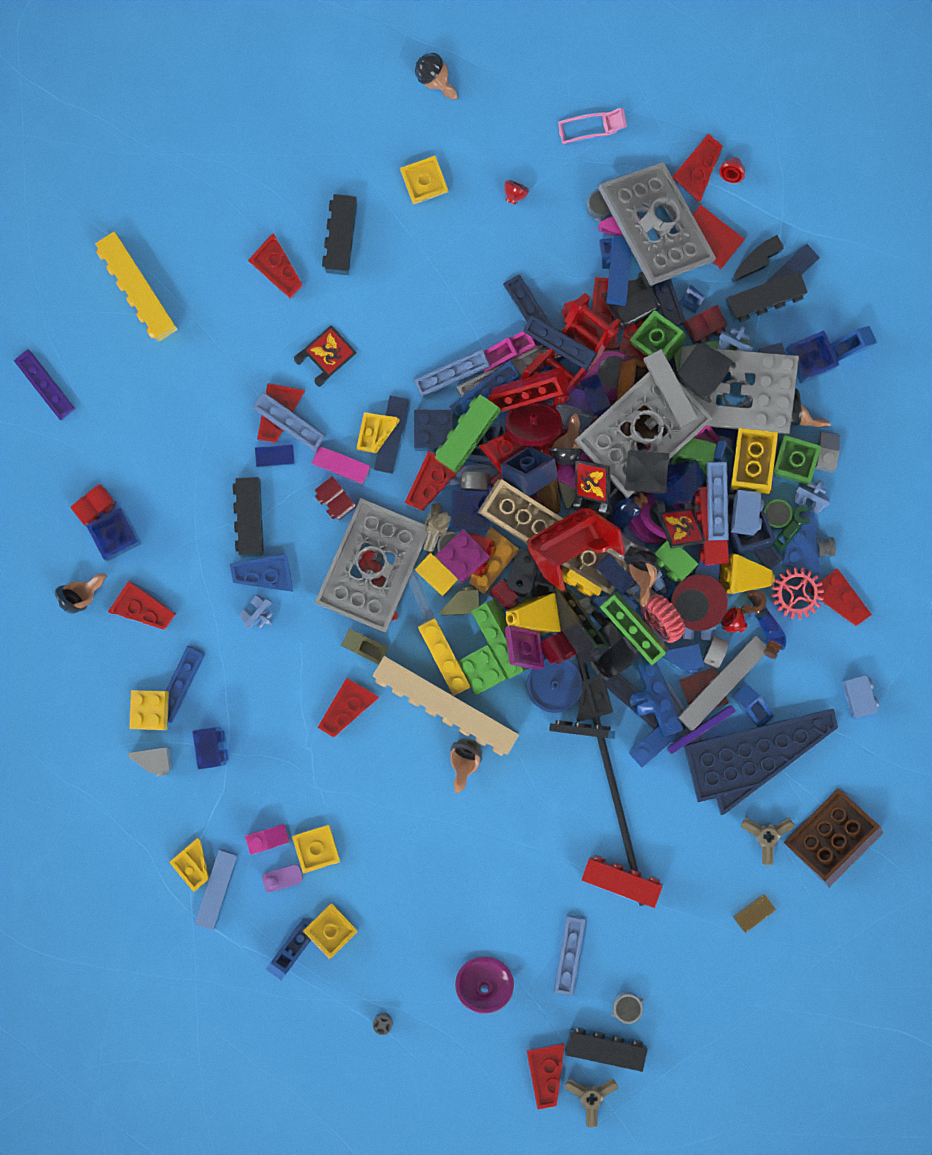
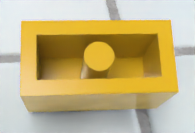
[415,553,458,597]

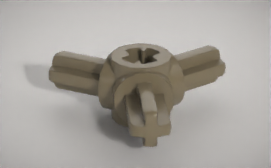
[423,502,451,552]
[741,818,794,865]
[564,1078,618,1127]

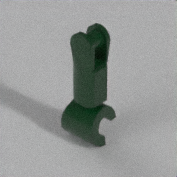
[771,506,812,553]

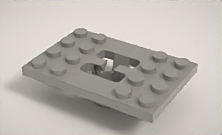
[598,162,716,286]
[680,346,799,434]
[574,371,713,498]
[315,498,428,633]

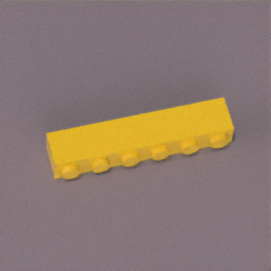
[95,232,178,342]

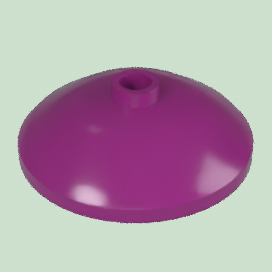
[455,957,514,1014]

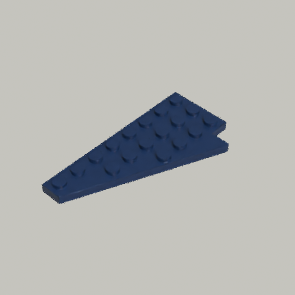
[684,708,838,815]

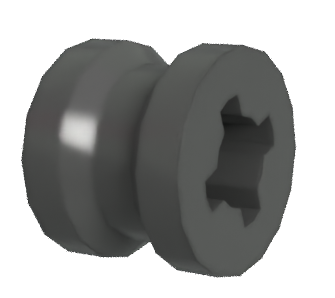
[817,537,836,558]
[578,596,596,614]
[373,1013,393,1035]

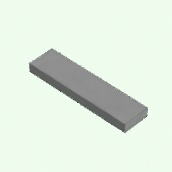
[643,349,698,428]

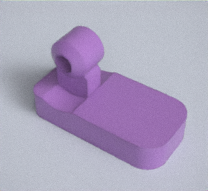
[262,865,303,892]

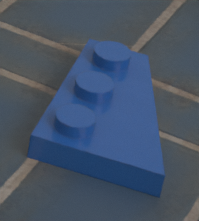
[782,509,820,574]
[230,554,294,592]

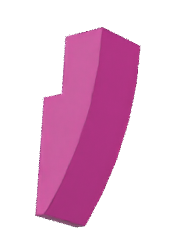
[484,331,539,372]
[311,446,371,485]

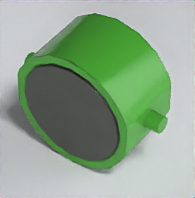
[763,499,794,529]

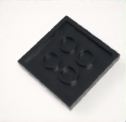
[549,720,615,739]

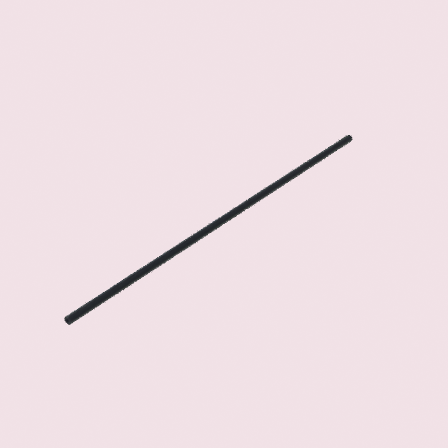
[560,565,644,906]

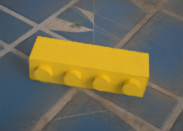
[418,617,470,696]

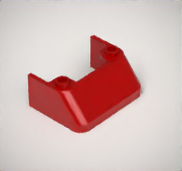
[527,508,625,591]

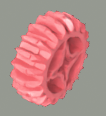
[771,567,824,619]
[640,593,686,643]

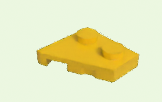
[356,412,400,453]
[169,838,209,892]

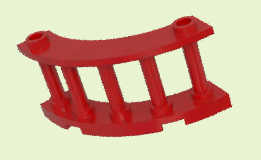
[521,293,621,408]

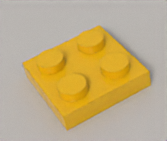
[400,156,448,205]
[562,567,602,596]
[129,690,169,730]
[292,825,341,873]
[303,903,358,959]

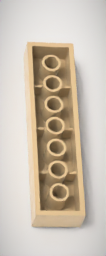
[478,479,628,595]
[373,656,519,756]

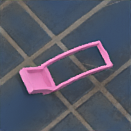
[558,108,627,144]

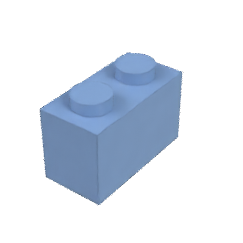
[731,490,764,536]
[841,675,879,719]

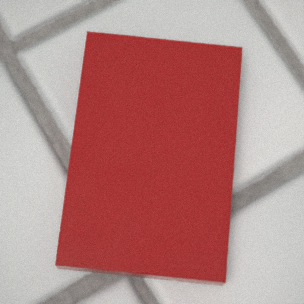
[692,205,745,270]

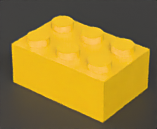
[731,428,778,494]

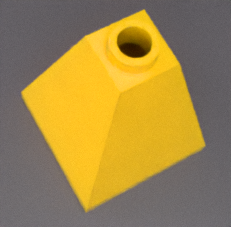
[718,554,775,594]
[506,593,561,635]

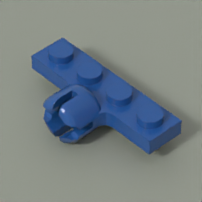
[630,661,683,737]

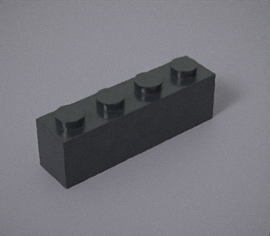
[322,194,357,275]
[725,271,808,322]
[232,477,264,556]
[553,588,609,663]
[565,1027,647,1072]

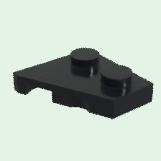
[576,676,614,722]

